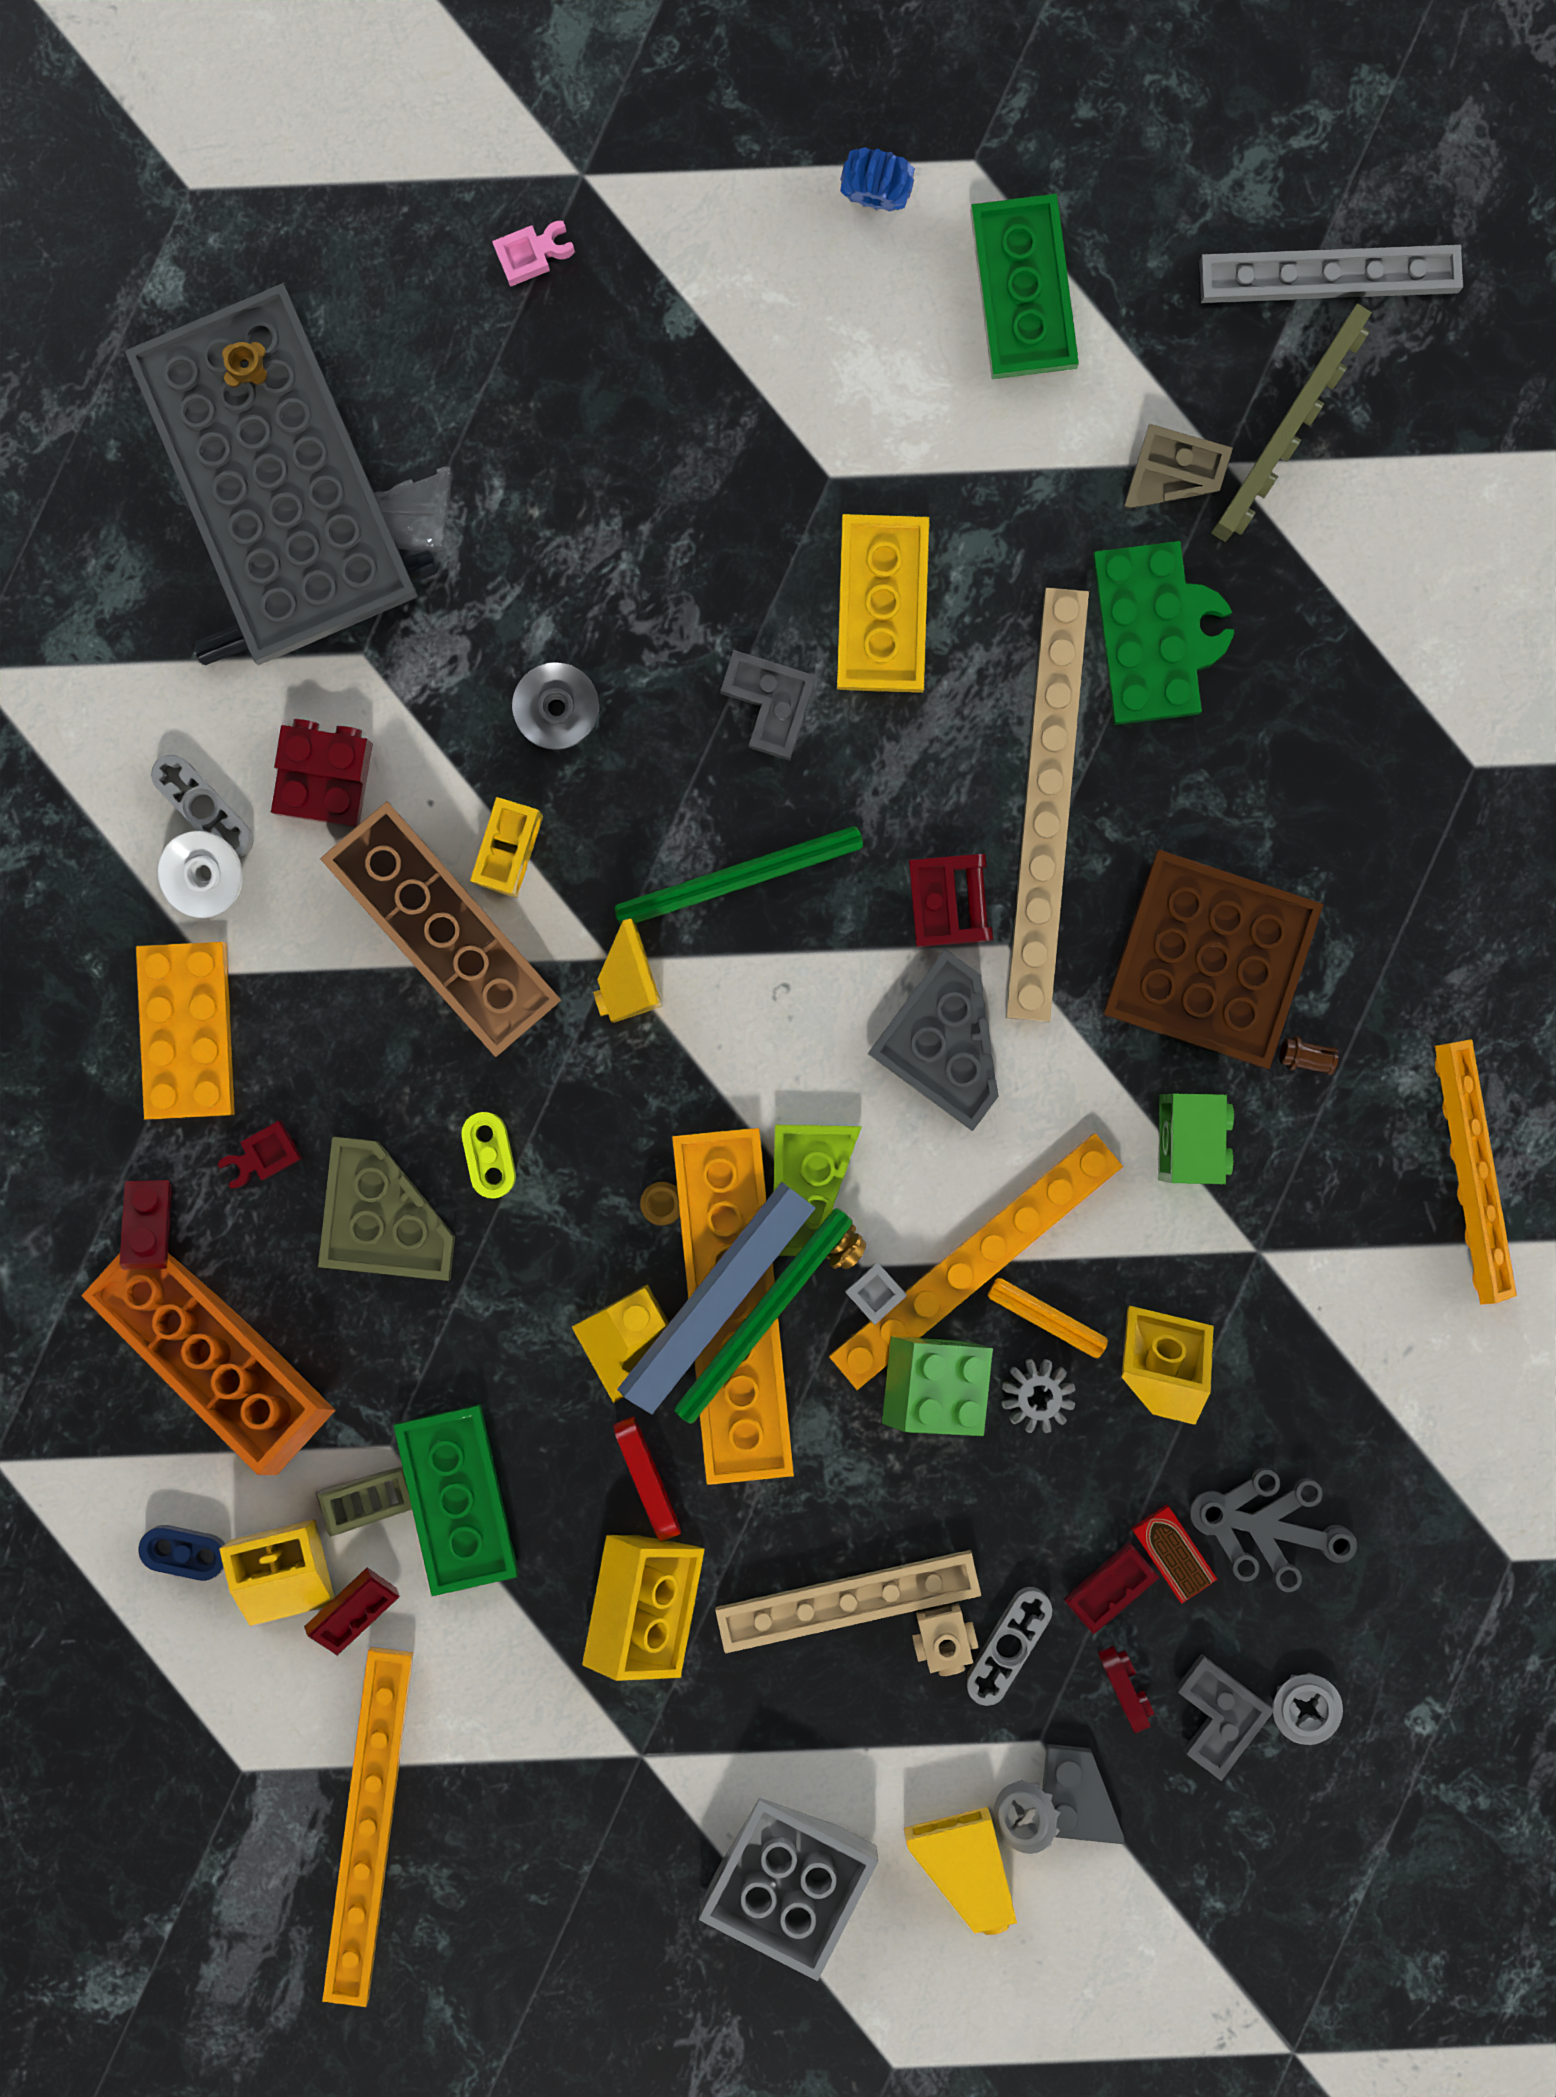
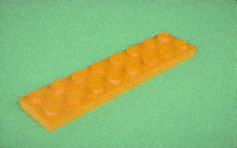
[672,1128,794,1485]

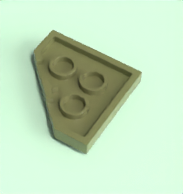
[318,1137,455,1281]

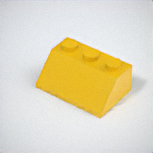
[582,1535,705,1681]

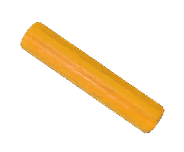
[988,1278,1108,1358]

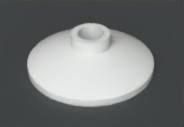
[158,831,243,918]

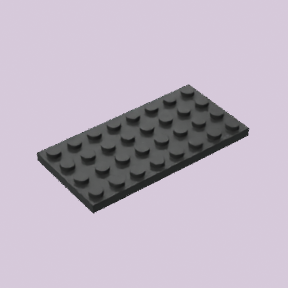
[125,283,418,666]

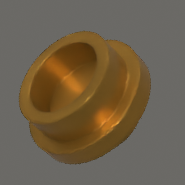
[640,1182,680,1225]

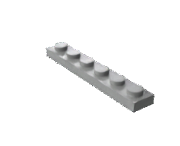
[1199,245,1463,303]

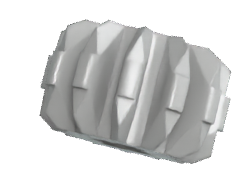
[1001,1359,1075,1433]

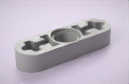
[151,755,254,858]
[966,1587,1052,1706]

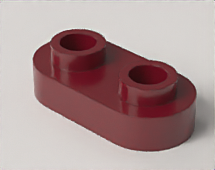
[1097,1645,1155,1734]

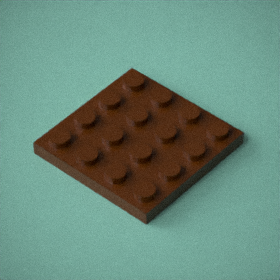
[1102,849,1324,1069]

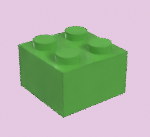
[1158,1094,1234,1184]
[882,1336,993,1436]

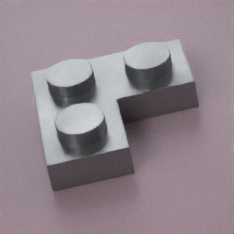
[721,650,816,761]
[1175,1654,1274,1781]

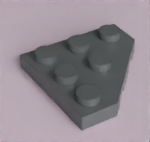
[867,949,999,1131]

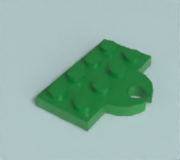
[1093,541,1234,725]

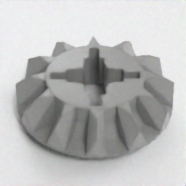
[1271,1672,1343,1745]
[994,1780,1061,1854]

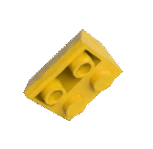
[219,1519,335,1626]

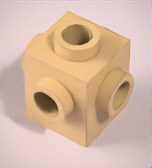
[912,1602,978,1676]

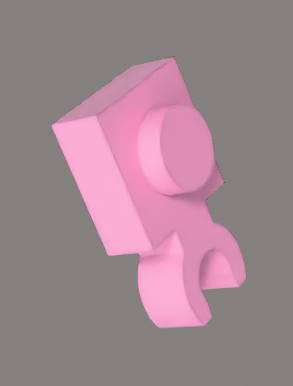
[492,221,575,287]

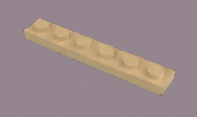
[715,1550,981,1653]

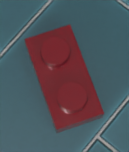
[119,1180,172,1270]

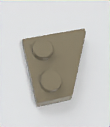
[1123,424,1233,509]

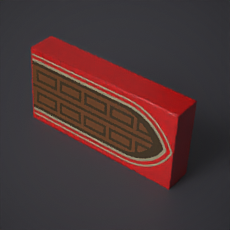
[1131,1504,1218,1604]

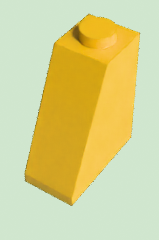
[904,1807,1017,1935]

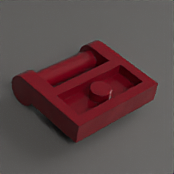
[908,854,994,948]

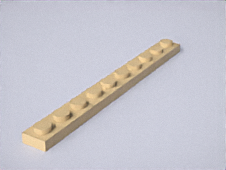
[1005,588,1089,1022]

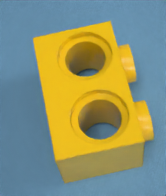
[470,797,543,898]

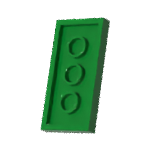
[970,194,1079,380]
[393,1404,519,1597]

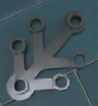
[1190,1468,1357,1592]

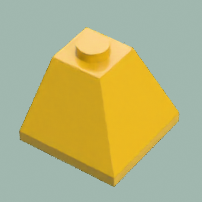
[593,919,663,1023]
[572,1284,669,1403]
[1122,1306,1214,1425]

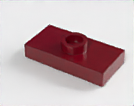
[1063,1542,1160,1635]
[304,1567,400,1656]

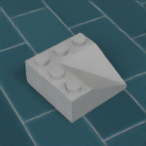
[699,1798,878,1981]

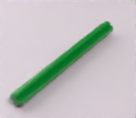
[614,826,863,926]
[675,1208,853,1424]

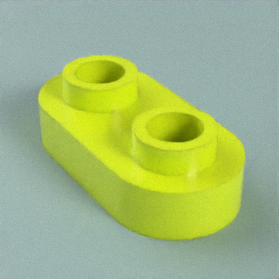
[461,1112,516,1198]

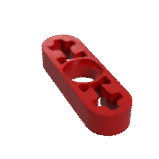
[613,1416,681,1542]

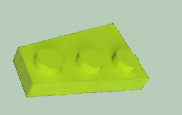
[774,1124,862,1256]

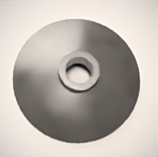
[512,662,599,750]

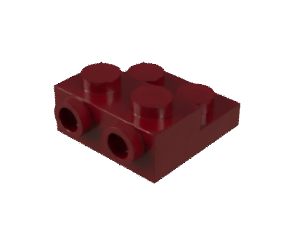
[271,719,373,828]

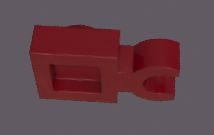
[217,1121,303,1188]

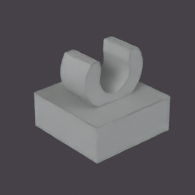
[845,1262,907,1325]

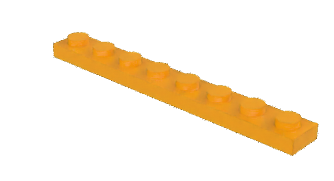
[829,1133,1123,1390]
[322,1647,414,2007]

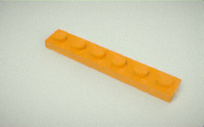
[1435,1039,1517,1305]

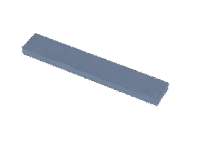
[617,1182,815,1414]

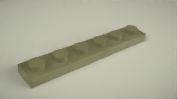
[1211,303,1372,542]

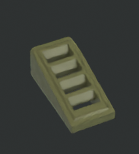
[315,1466,412,1537]

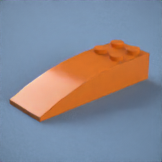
[81,1253,335,1475]

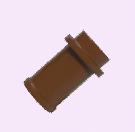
[1279,1036,1339,1075]

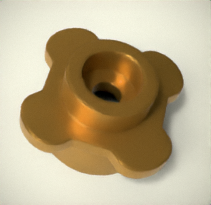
[222,342,268,387]
[826,1224,866,1269]

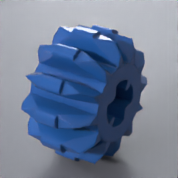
[840,147,915,212]

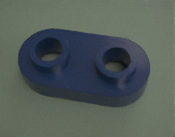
[138,1525,225,1581]

